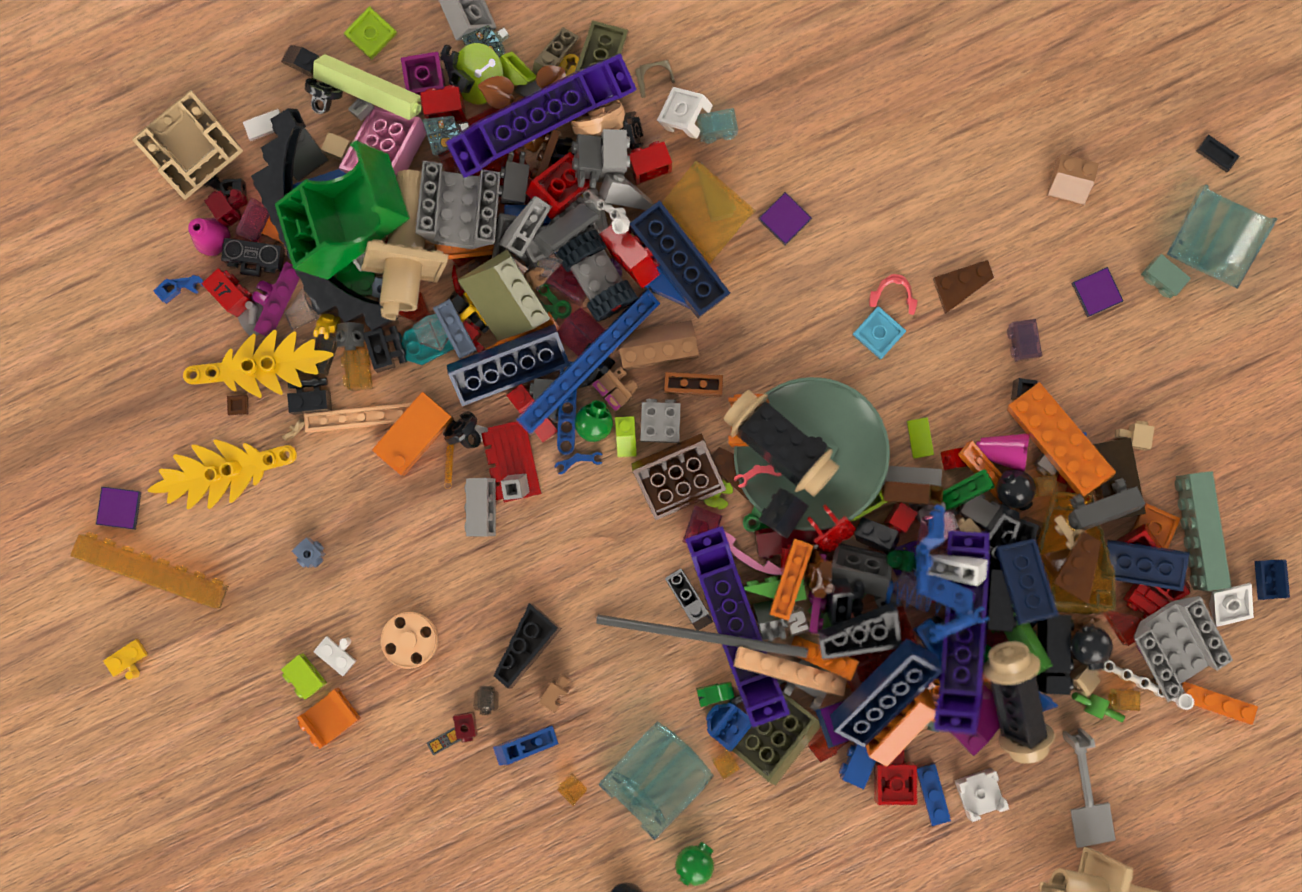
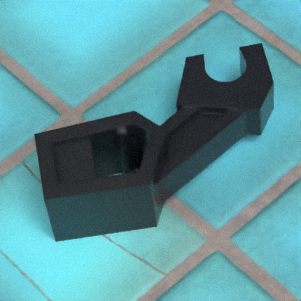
[441,45,475,93]
[204,174,246,197]
[447,291,490,334]

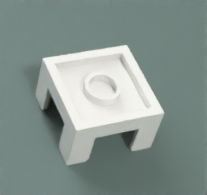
[657,87,713,139]
[954,768,1009,822]

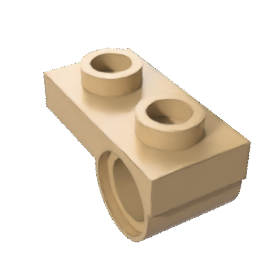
[1054,515,1085,551]

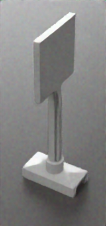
[1063,728,1116,848]

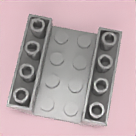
[416,161,500,249]
[1134,596,1233,702]

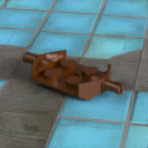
[803,544,834,598]

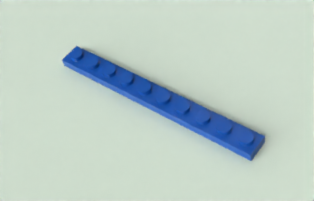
[516,289,660,434]

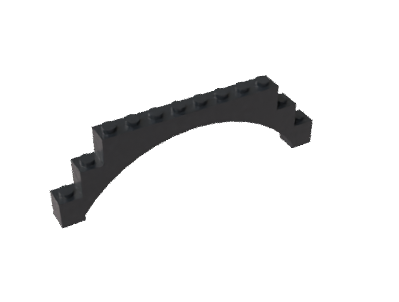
[251,108,398,330]

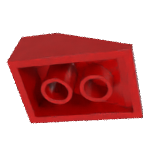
[525,152,590,220]

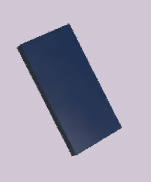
[995,539,1059,625]
[1102,540,1190,591]

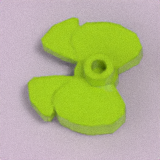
[703,480,733,510]

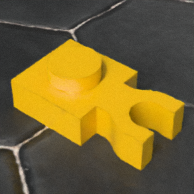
[314,314,341,339]

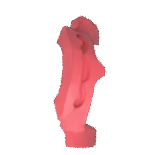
[869,274,917,315]

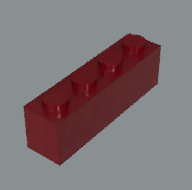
[754,528,831,559]

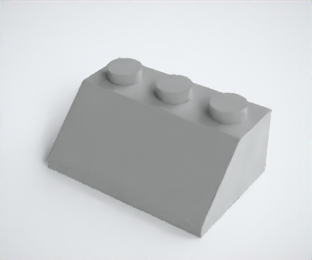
[439,0,497,41]

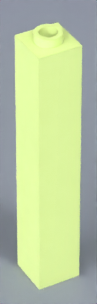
[313,54,422,120]

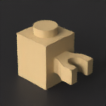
[1115,421,1154,451]

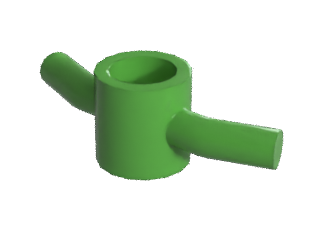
[1072,692,1125,722]

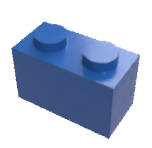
[839,743,876,789]

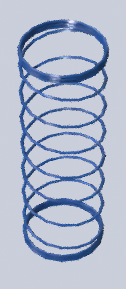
[886,580,958,619]

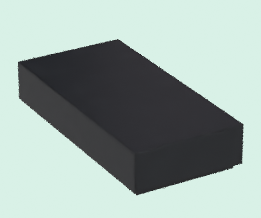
[1196,134,1240,173]

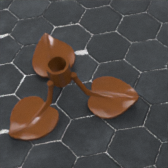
[478,65,566,153]

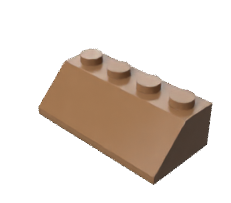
[619,320,699,370]

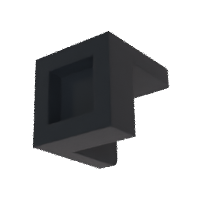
[1011,378,1038,400]

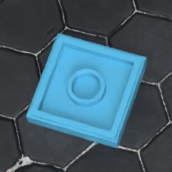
[852,306,906,360]

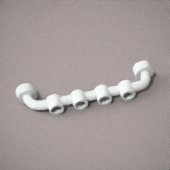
[582,188,630,234]
[1102,660,1194,710]

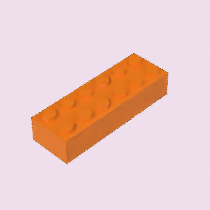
[1007,382,1116,499]

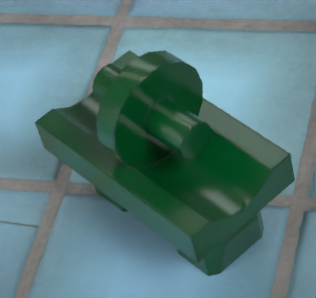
[886,550,916,572]

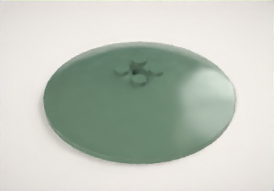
[734,377,890,531]

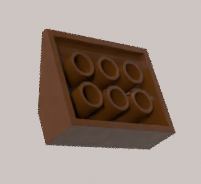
[631,433,726,520]

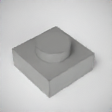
[348,98,375,121]

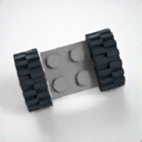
[556,229,637,322]

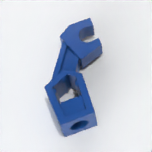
[153,275,204,304]

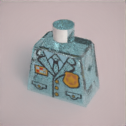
[461,25,510,58]
[423,116,469,157]

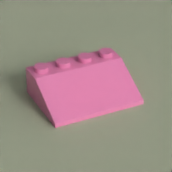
[339,107,428,178]

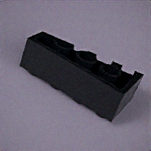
[983,504,1020,575]
[818,602,902,659]
[493,603,562,689]

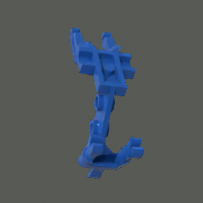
[915,505,989,643]

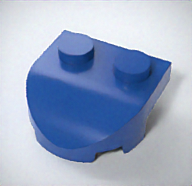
[706,703,752,752]

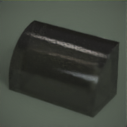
[314,334,337,376]

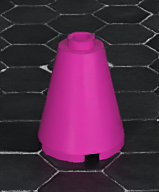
[188,218,230,256]
[976,434,1029,471]

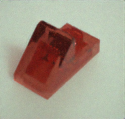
[808,735,849,763]

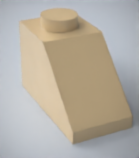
[1069,664,1101,696]

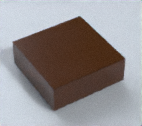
[227,395,248,416]

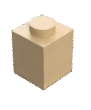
[321,132,351,161]

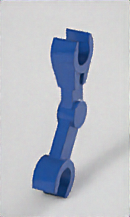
[554,452,603,475]

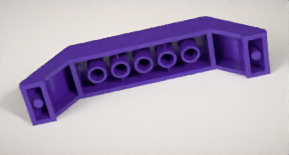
[446,53,637,178]
[685,526,790,727]
[934,531,990,735]

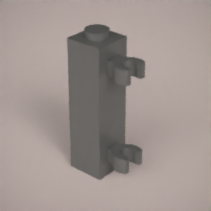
[1068,478,1146,531]

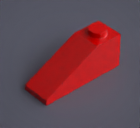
[506,384,558,442]

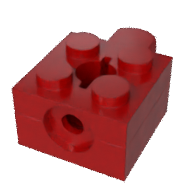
[874,749,917,805]

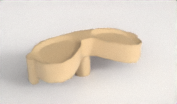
[282,418,304,441]

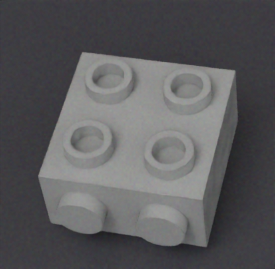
[640,399,680,443]

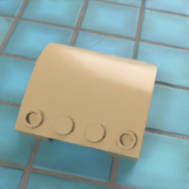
[132,90,243,200]

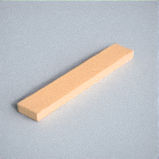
[304,403,412,433]

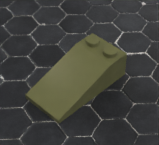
[575,21,628,72]

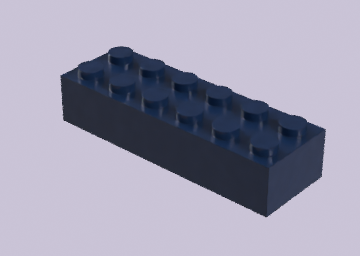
[629,200,730,319]
[447,324,570,406]
[830,638,943,747]

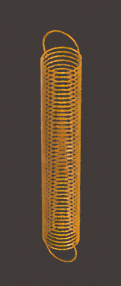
[444,444,454,489]

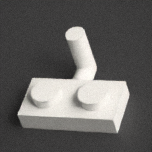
[313,636,356,676]

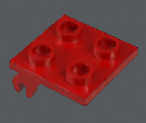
[807,504,856,553]

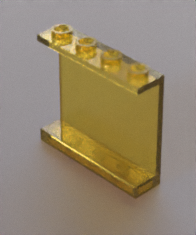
[662,161,756,264]

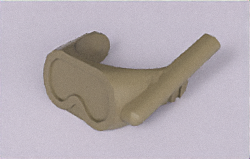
[635,60,675,98]

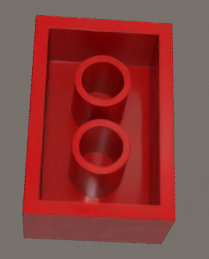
[599,224,660,289]

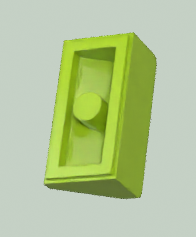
[907,417,934,459]

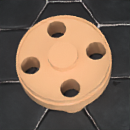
[571,100,626,136]
[381,612,438,669]

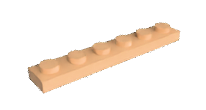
[734,647,847,697]

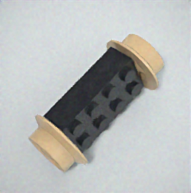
[724,390,839,497]
[983,642,1055,763]

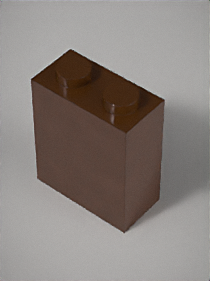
[882,481,943,506]

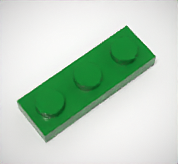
[942,469,995,513]

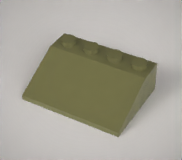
[458,249,550,341]
[732,690,821,786]

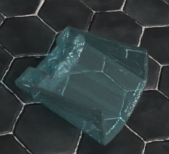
[1166,185,1278,289]
[598,721,714,840]

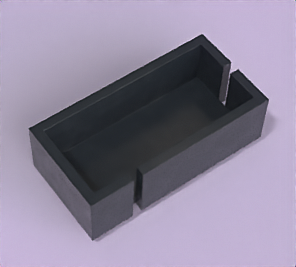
[1036,614,1074,695]

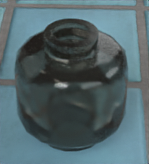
[473,686,499,715]

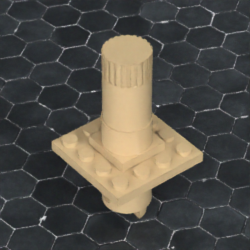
[361,170,448,321]
[1040,847,1162,892]

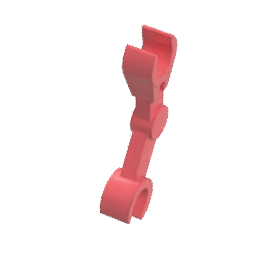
[734,465,782,488]

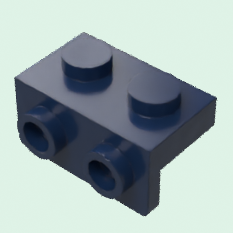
[1254,559,1290,600]

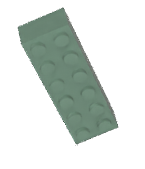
[1175,471,1231,591]

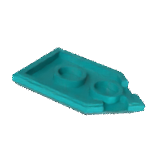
[402,315,454,365]

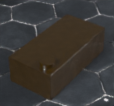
[1093,438,1146,519]

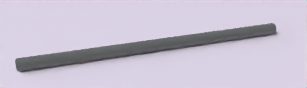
[596,614,808,658]

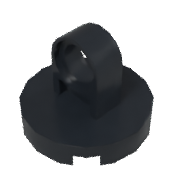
[304,78,343,114]
[619,111,643,150]
[443,411,481,449]

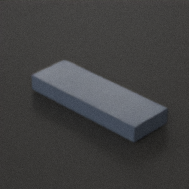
[433,299,477,359]

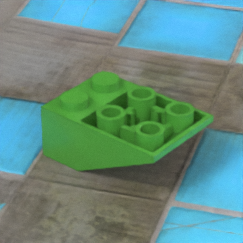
[743,576,807,601]

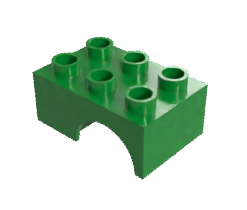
[275,140,410,280]

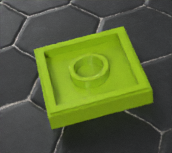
[344,6,397,60]

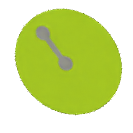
[456,43,503,104]

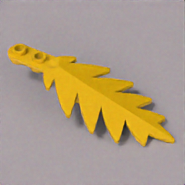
[183,330,334,398]
[147,439,297,509]

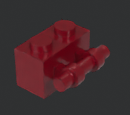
[204,189,248,228]

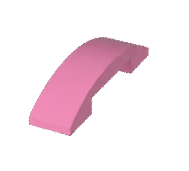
[725,532,783,575]

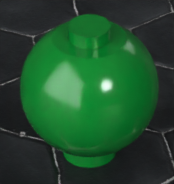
[575,400,613,442]
[675,842,714,887]

